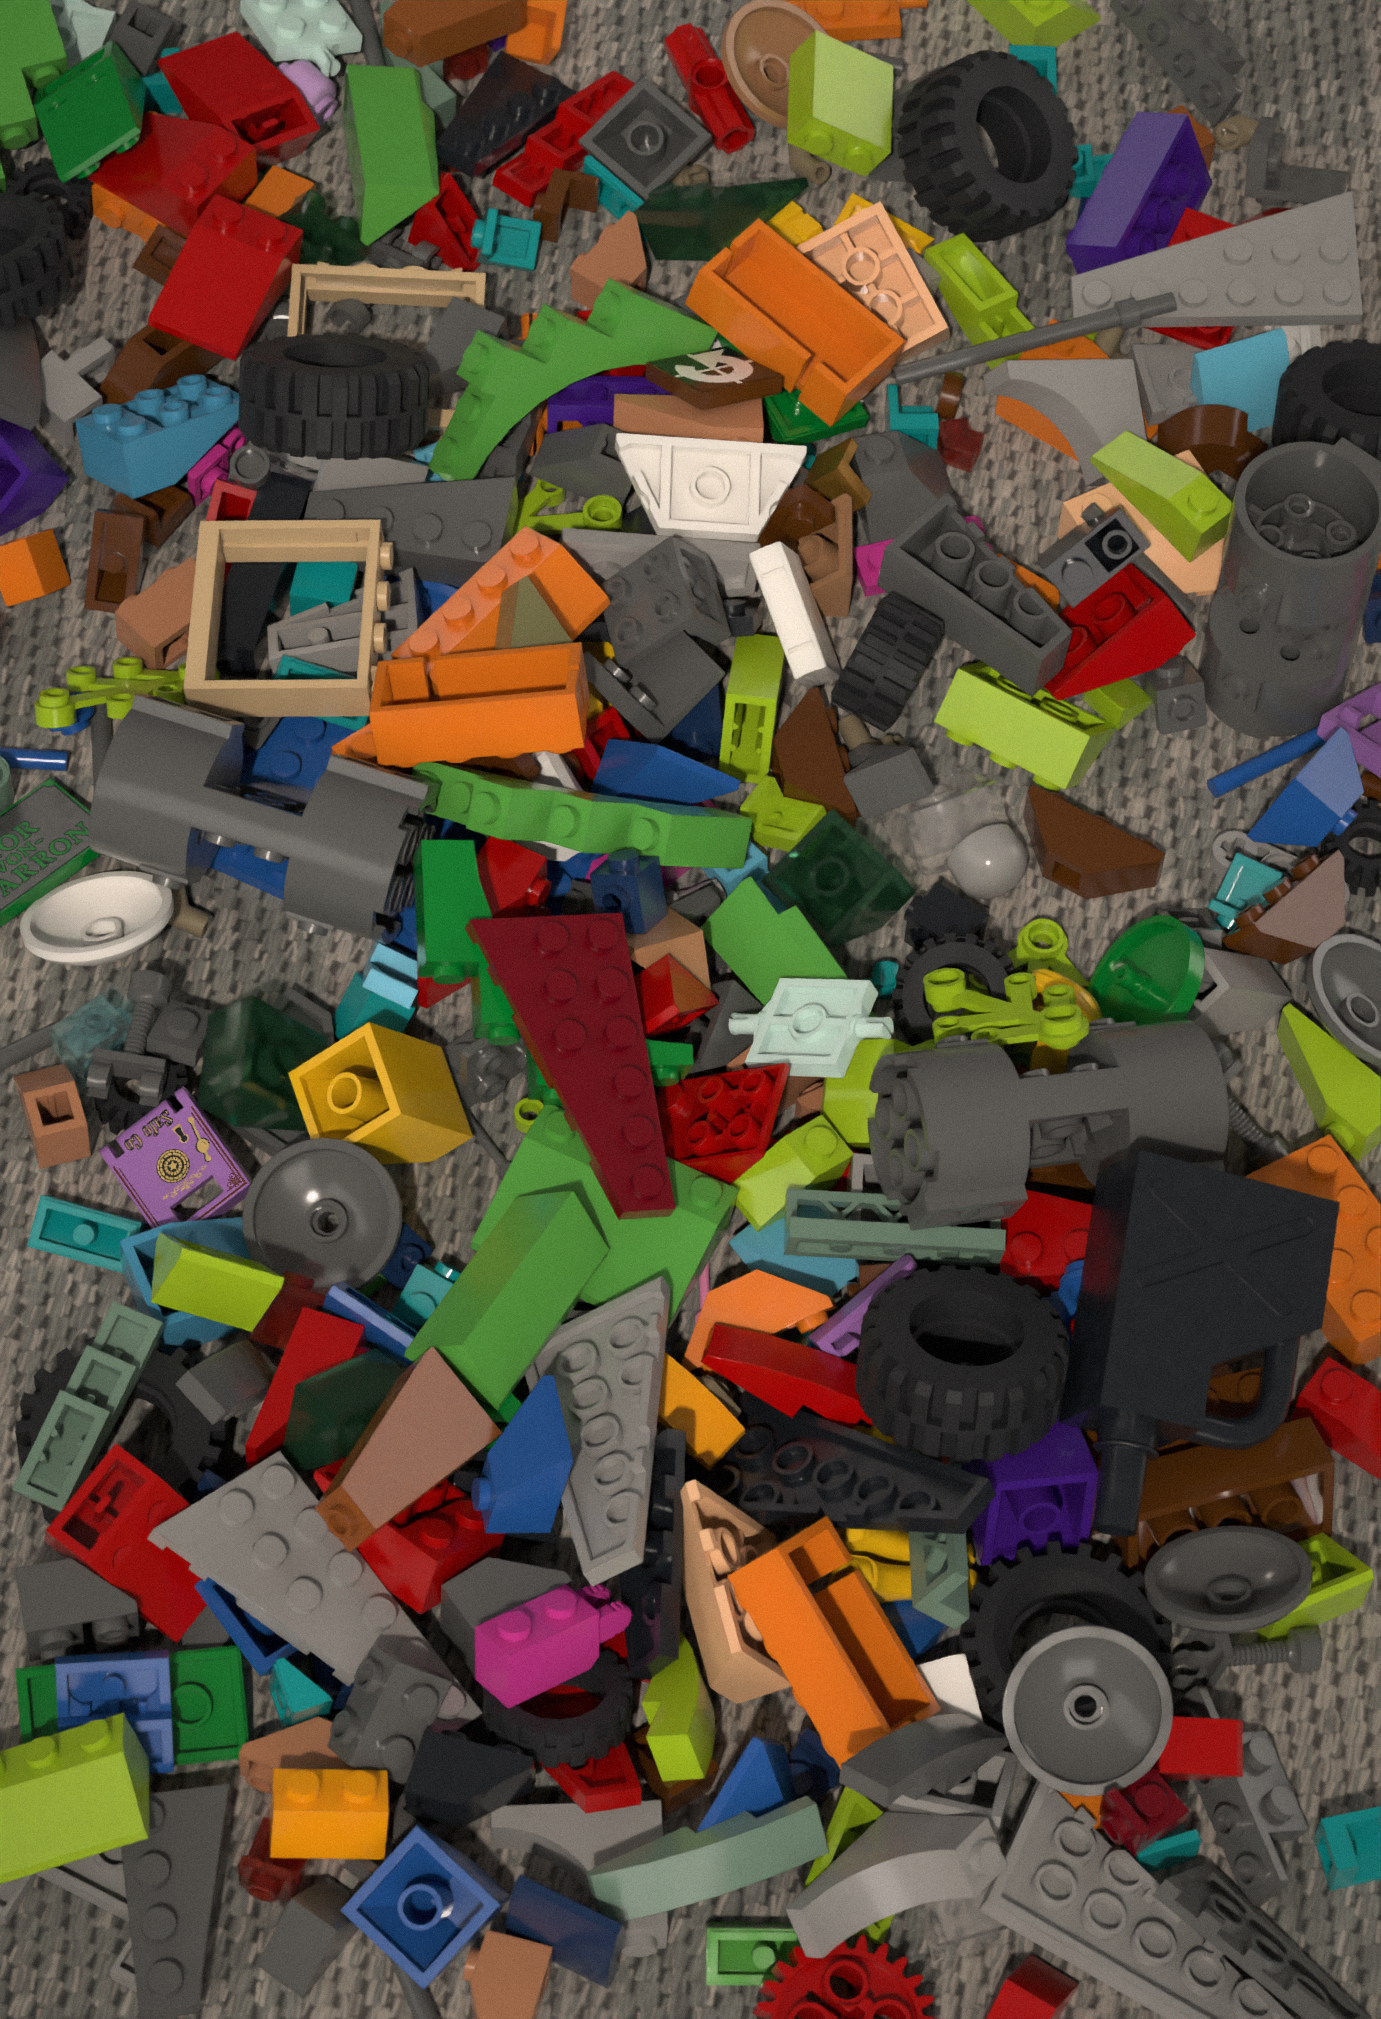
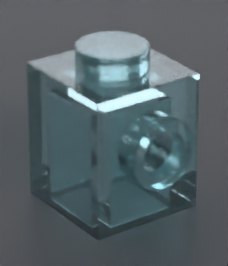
[51,994,131,1088]

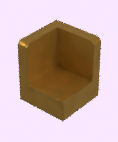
[803,437,872,513]

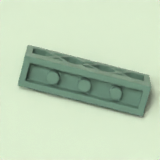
[784,1188,1006,1267]
[908,1448,970,1630]

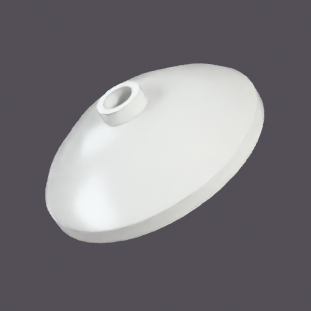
[20,871,174,966]

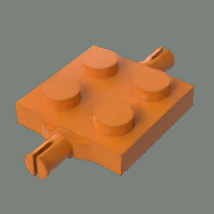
[782,0,928,42]

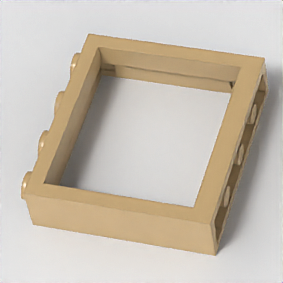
[287,261,486,447]
[183,520,393,717]

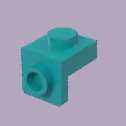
[470,208,542,272]
[1207,853,1285,930]
[391,1260,462,1332]

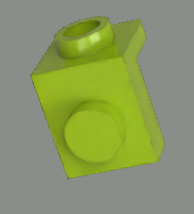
[740,776,830,855]

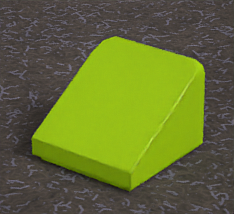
[1083,678,1153,730]

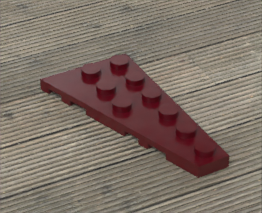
[465,913,676,1220]

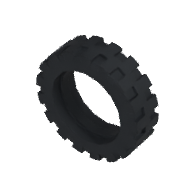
[483,1649,633,1768]

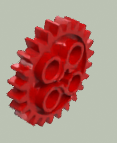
[752,1935,937,2019]

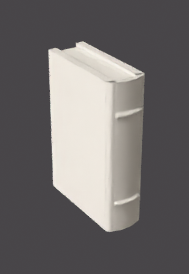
[748,542,842,689]

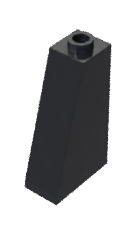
[216,472,313,679]

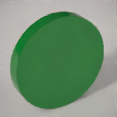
[1087,915,1205,1025]

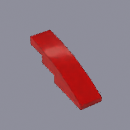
[492,70,635,208]
[701,1324,894,1438]

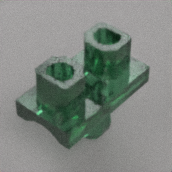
[275,190,369,266]

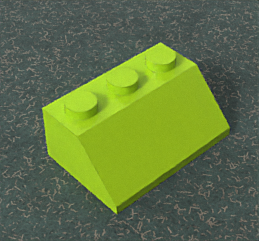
[966,0,1101,48]
[934,661,1117,792]
[0,1713,149,1884]

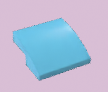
[1190,328,1290,432]
[728,1205,856,1297]

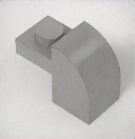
[40,336,116,450]

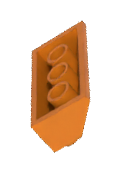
[391,526,611,702]

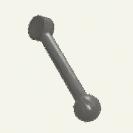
[460,1098,511,1180]

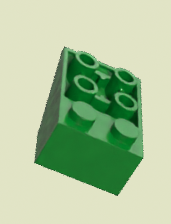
[34,40,146,184]

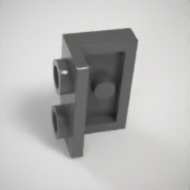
[328,1645,452,1785]

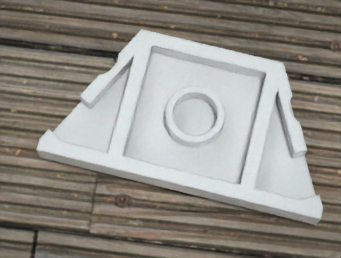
[614,433,807,542]

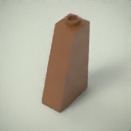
[314,1347,502,1552]

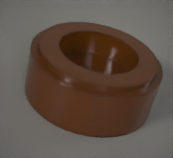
[935,372,964,421]

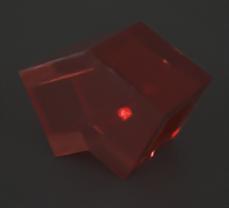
[937,417,984,473]

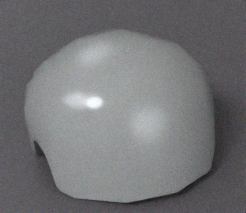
[947,824,1029,900]

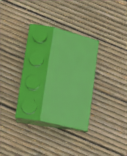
[470,1105,739,1333]

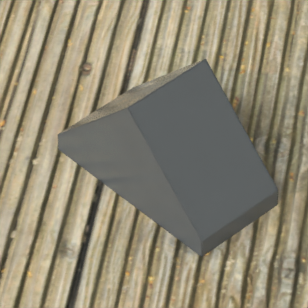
[258,1877,359,1998]

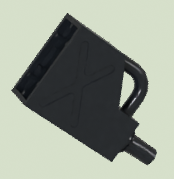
[1059,1149,1340,1537]

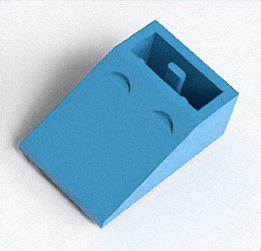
[75,374,239,499]
[119,1217,311,1356]

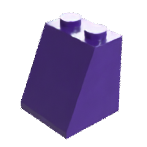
[961,1415,1099,1566]

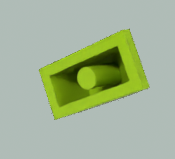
[730,1115,853,1232]

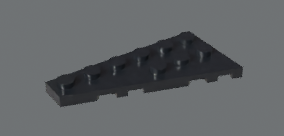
[684,1390,996,1534]

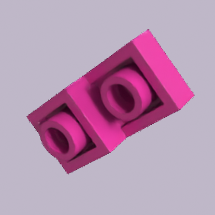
[188,421,247,507]

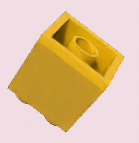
[288,1022,473,1164]

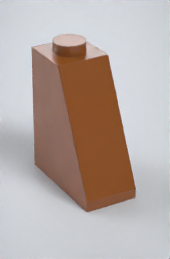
[383,0,526,68]

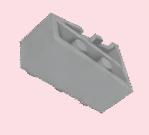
[267,567,424,677]

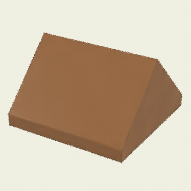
[796,493,853,617]
[626,905,711,991]

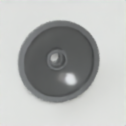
[1306,934,1381,1067]
[242,1138,402,1300]
[1144,1526,1313,1634]
[1002,1625,1173,1796]

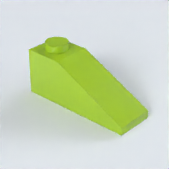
[1090,430,1233,563]
[1276,1003,1381,1162]

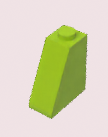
[718,634,785,784]

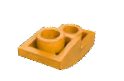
[657,1351,745,1471]

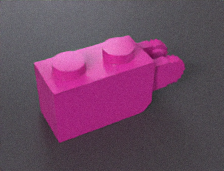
[475,1583,633,1709]

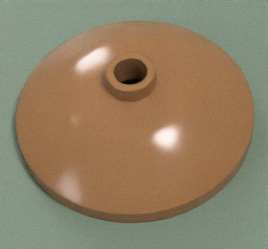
[721,0,828,130]

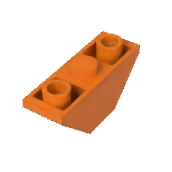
[681,1269,838,1376]

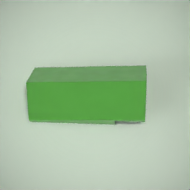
[342,64,440,246]
[700,876,879,1039]
[404,1191,609,1410]

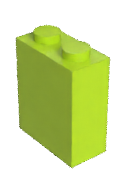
[787,30,893,176]

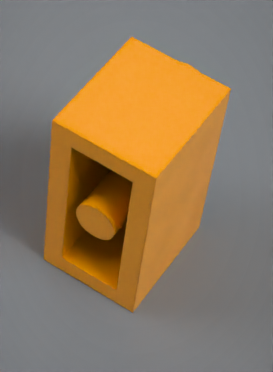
[270,1768,389,1860]

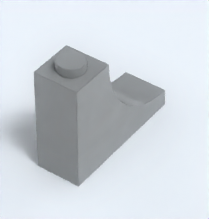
[983,359,1147,486]
[250,441,429,491]
[1184,948,1294,1040]
[490,1800,668,1957]
[786,1812,1008,1958]

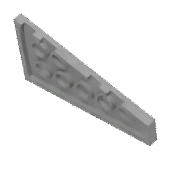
[1070,191,1363,328]
[525,1276,671,1587]
[147,1451,482,1733]
[979,1780,1294,2019]

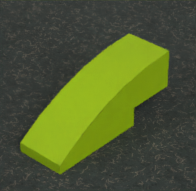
[924,232,1035,370]
[641,1632,716,1781]

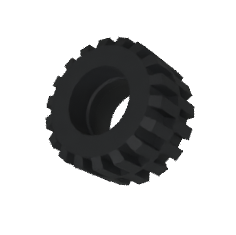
[831,593,944,732]
[892,932,1018,1047]

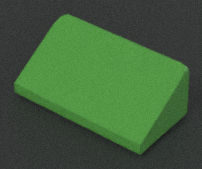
[706,1922,803,1986]

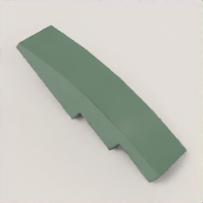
[12,1301,165,1512]
[586,1796,829,1922]

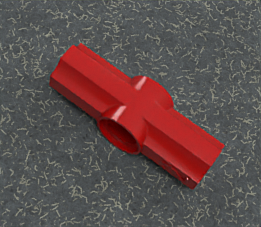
[664,23,754,154]

